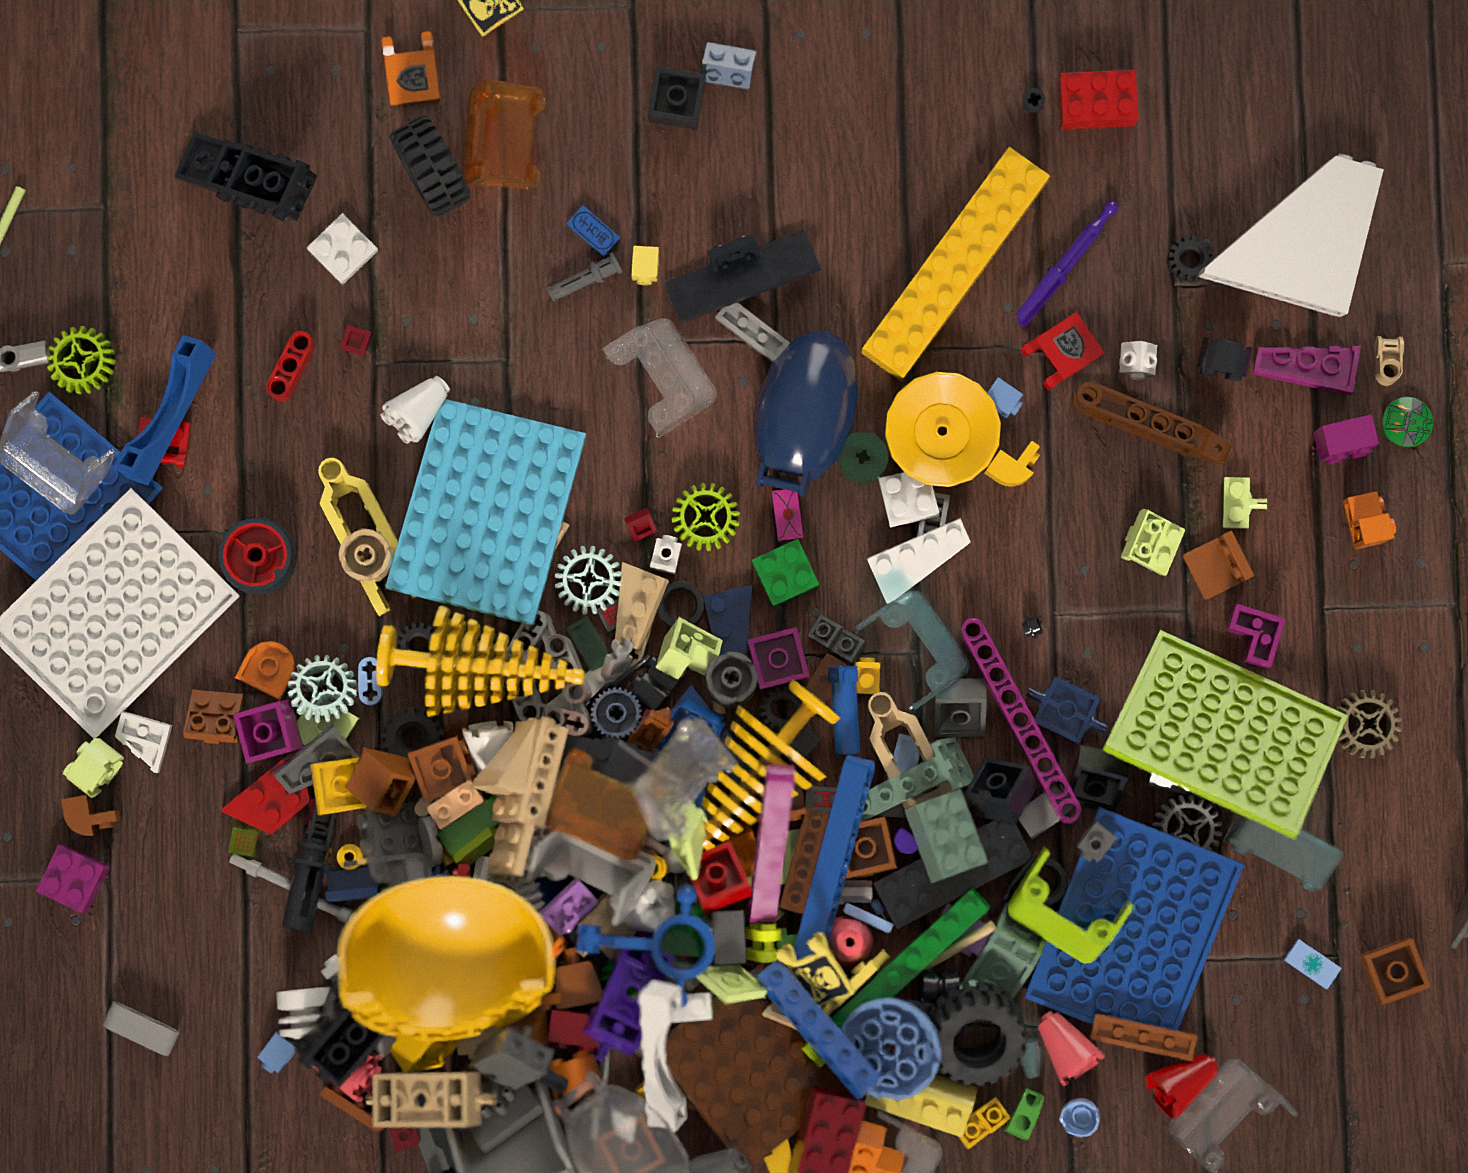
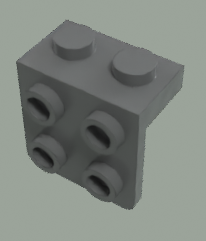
[357,802,422,860]

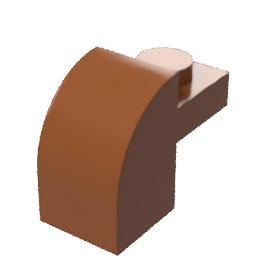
[61,795,122,836]

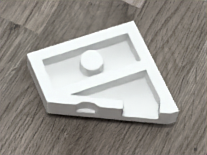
[115,711,172,773]

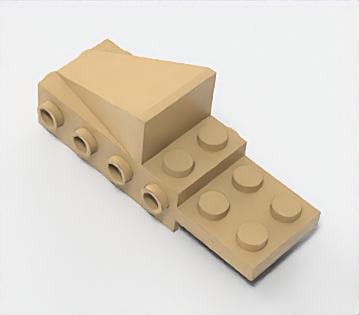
[472,717,568,876]

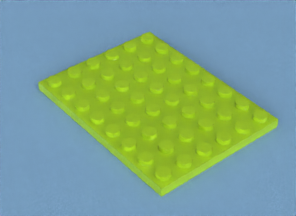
[1103,630,1348,839]

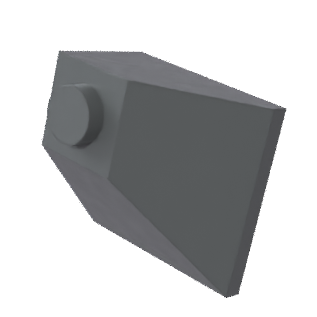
[934,678,987,737]

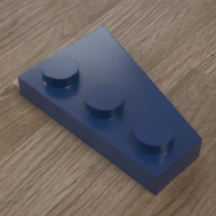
[703,585,752,657]

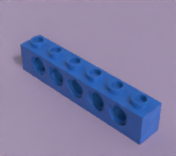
[757,959,881,1100]

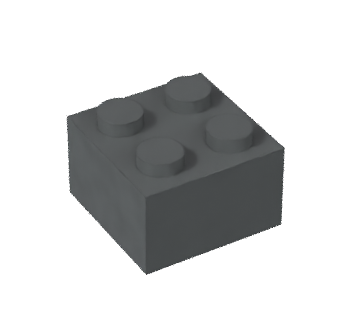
[707,910,746,964]

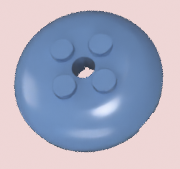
[841,998,941,1100]

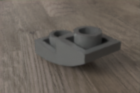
[807,614,867,664]

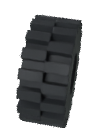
[381,707,445,758]

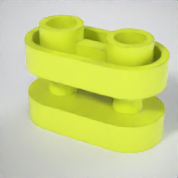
[744,922,782,962]

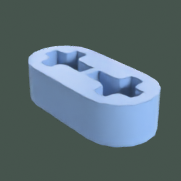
[358,657,383,706]

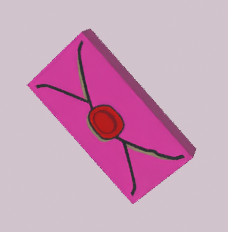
[772,489,803,542]

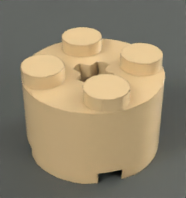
[339,529,394,583]

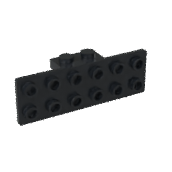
[664,230,821,323]

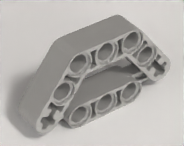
[504,610,594,737]

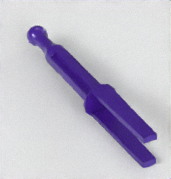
[1015,201,1118,328]

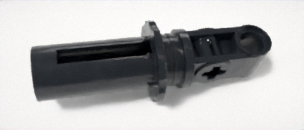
[281,795,336,933]

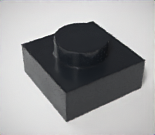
[789,725,821,758]

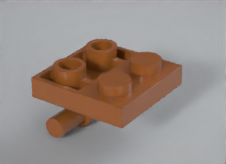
[183,689,244,744]

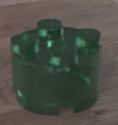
[837,432,888,486]

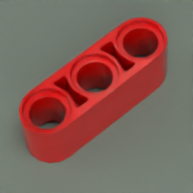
[266,331,315,402]

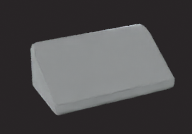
[1018,785,1074,839]

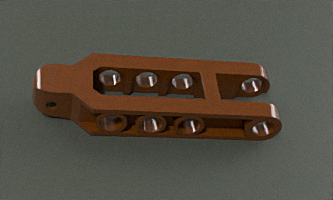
[1072,382,1231,465]

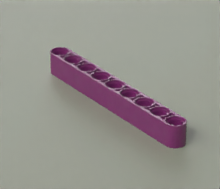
[961,618,1081,824]

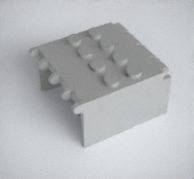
[445,1080,576,1173]

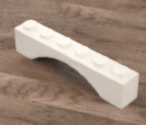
[639,980,687,1132]

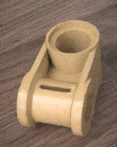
[1374,336,1404,386]

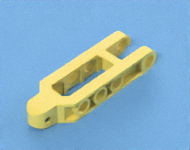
[318,458,417,616]

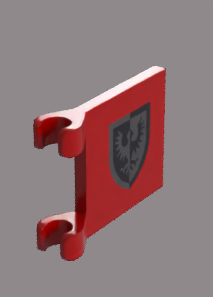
[1021,312,1104,390]

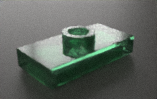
[566,615,610,672]

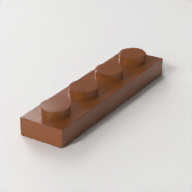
[1090,1013,1197,1061]

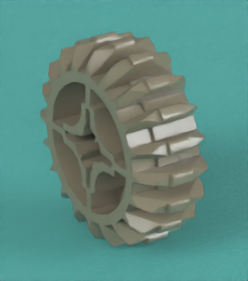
[1335,690,1402,759]

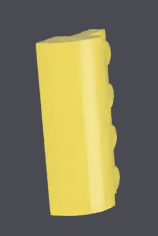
[865,1073,977,1137]

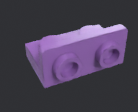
[539,878,599,937]

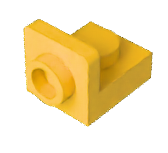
[854,657,880,694]

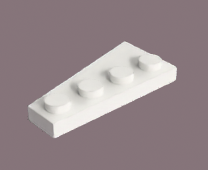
[867,518,971,605]

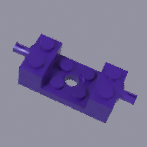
[582,931,675,1062]

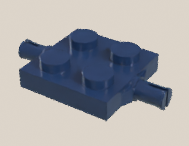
[1025,676,1108,744]

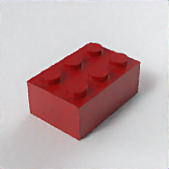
[1058,70,1139,129]

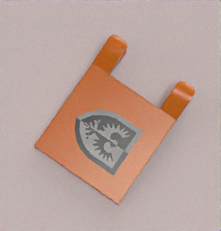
[382,32,440,106]

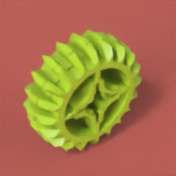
[46,326,116,394]
[672,483,740,551]

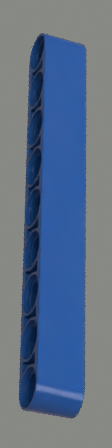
[789,755,875,973]

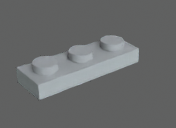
[715,303,790,363]

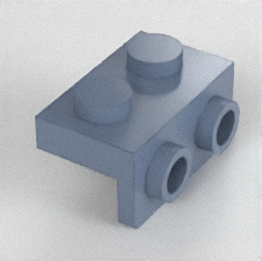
[701,42,756,89]

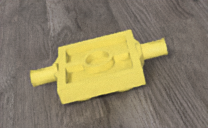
[822,950,890,1017]

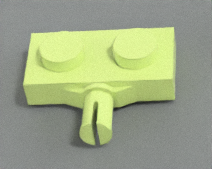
[1223,477,1267,529]

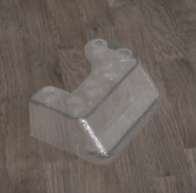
[602,318,716,438]

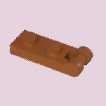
[320,1084,385,1131]

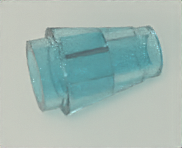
[1019,1038,1042,1078]

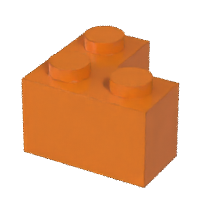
[1343,491,1396,550]
[849,1121,905,1173]

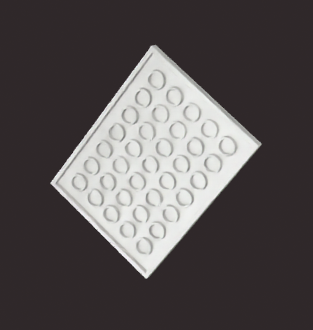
[0,488,240,739]

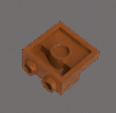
[408,735,477,802]

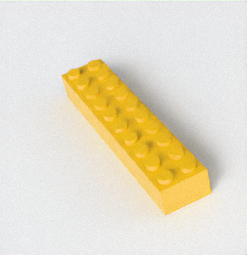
[861,147,1050,382]

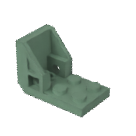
[959,903,1046,1000]

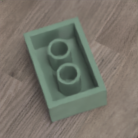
[905,789,988,883]

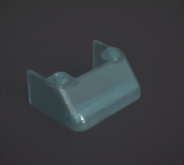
[854,590,970,712]
[1223,813,1344,892]

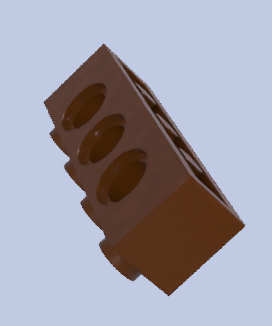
[779,808,830,914]

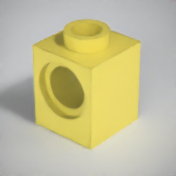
[632,246,659,285]

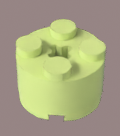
[63,738,124,798]

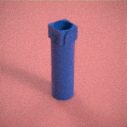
[828,665,860,754]

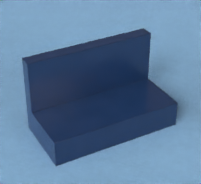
[326,866,380,902]

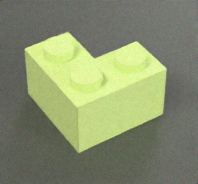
[656,617,723,679]

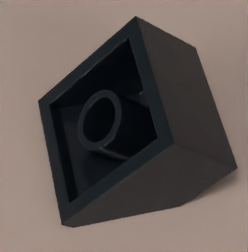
[1069,745,1130,813]

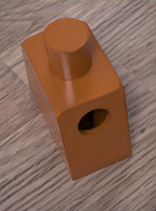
[555,947,604,1010]

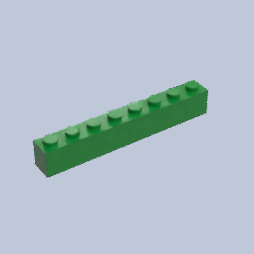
[829,887,990,1031]

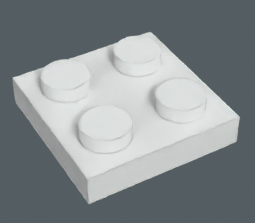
[307,213,378,285]
[879,472,939,527]

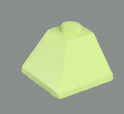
[663,800,706,880]

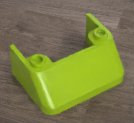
[1008,847,1134,963]

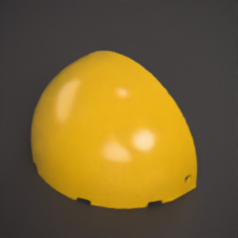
[339,877,554,1040]

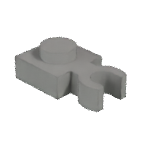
[600,638,633,681]

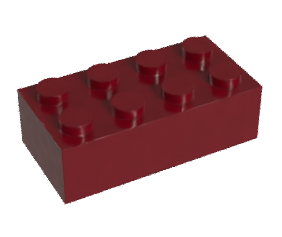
[788,1085,866,1173]

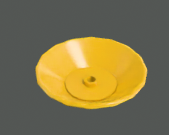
[885,372,1001,487]

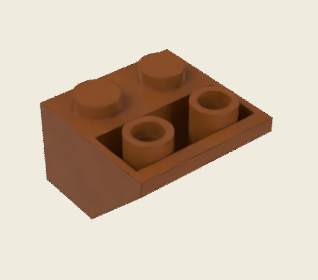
[345,748,416,816]

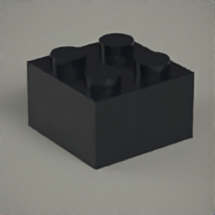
[648,66,706,130]
[963,757,1037,824]

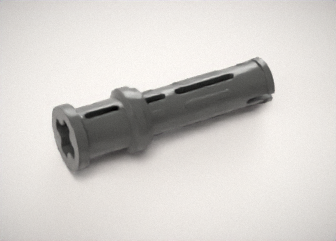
[547,252,623,302]

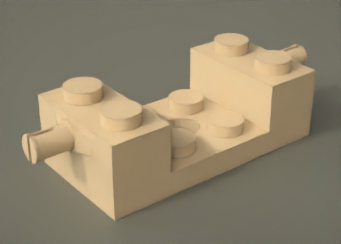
[366,1072,497,1127]

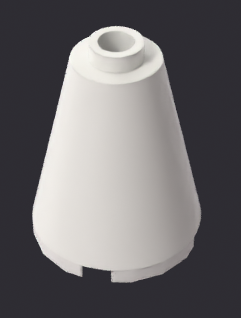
[462,721,514,793]

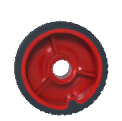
[218,518,297,594]

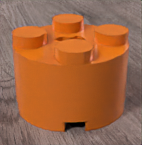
[548,1051,604,1100]

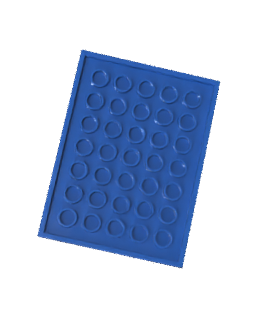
[1024,807,1244,1030]

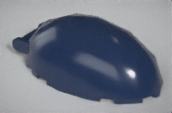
[752,330,858,496]

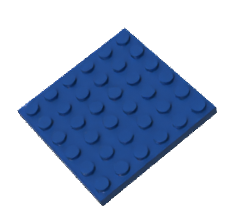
[0,392,164,581]

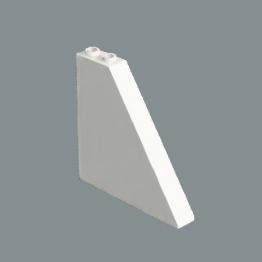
[1198,154,1384,317]

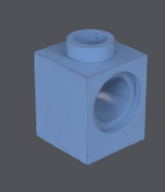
[987,377,1023,419]
[257,1032,297,1073]

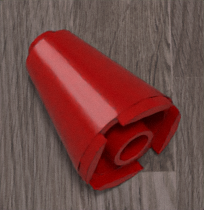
[1145,1053,1219,1119]

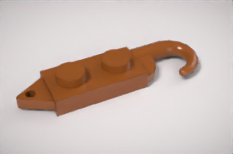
[626,708,674,752]

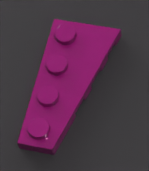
[1252,346,1361,396]

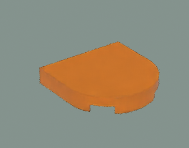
[235,641,295,700]

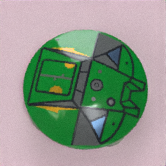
[1382,397,1433,447]

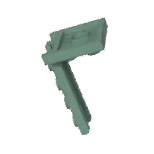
[861,737,974,822]

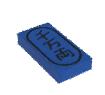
[566,205,621,258]

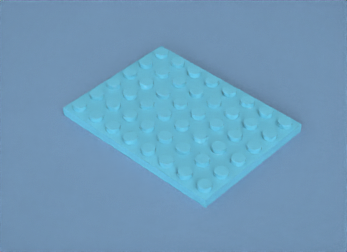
[385,399,586,625]

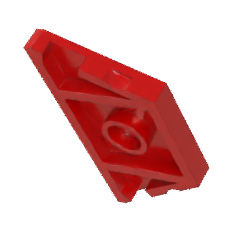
[221,749,311,834]

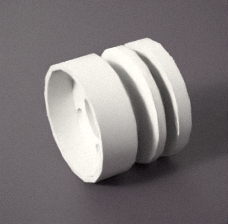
[276,987,330,1039]

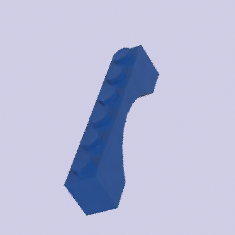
[114,335,216,486]

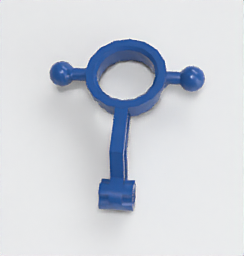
[576,884,715,1008]

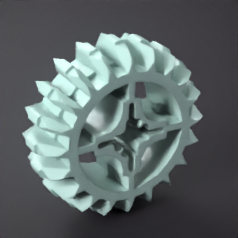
[555,546,622,614]
[288,655,357,723]

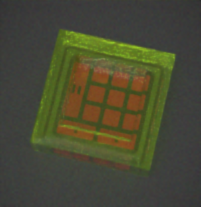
[228,827,259,857]

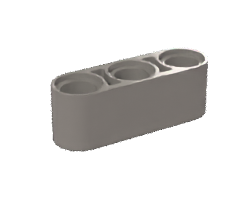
[102,1001,180,1056]

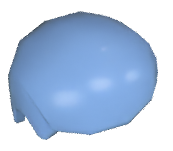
[1060,1098,1100,1137]

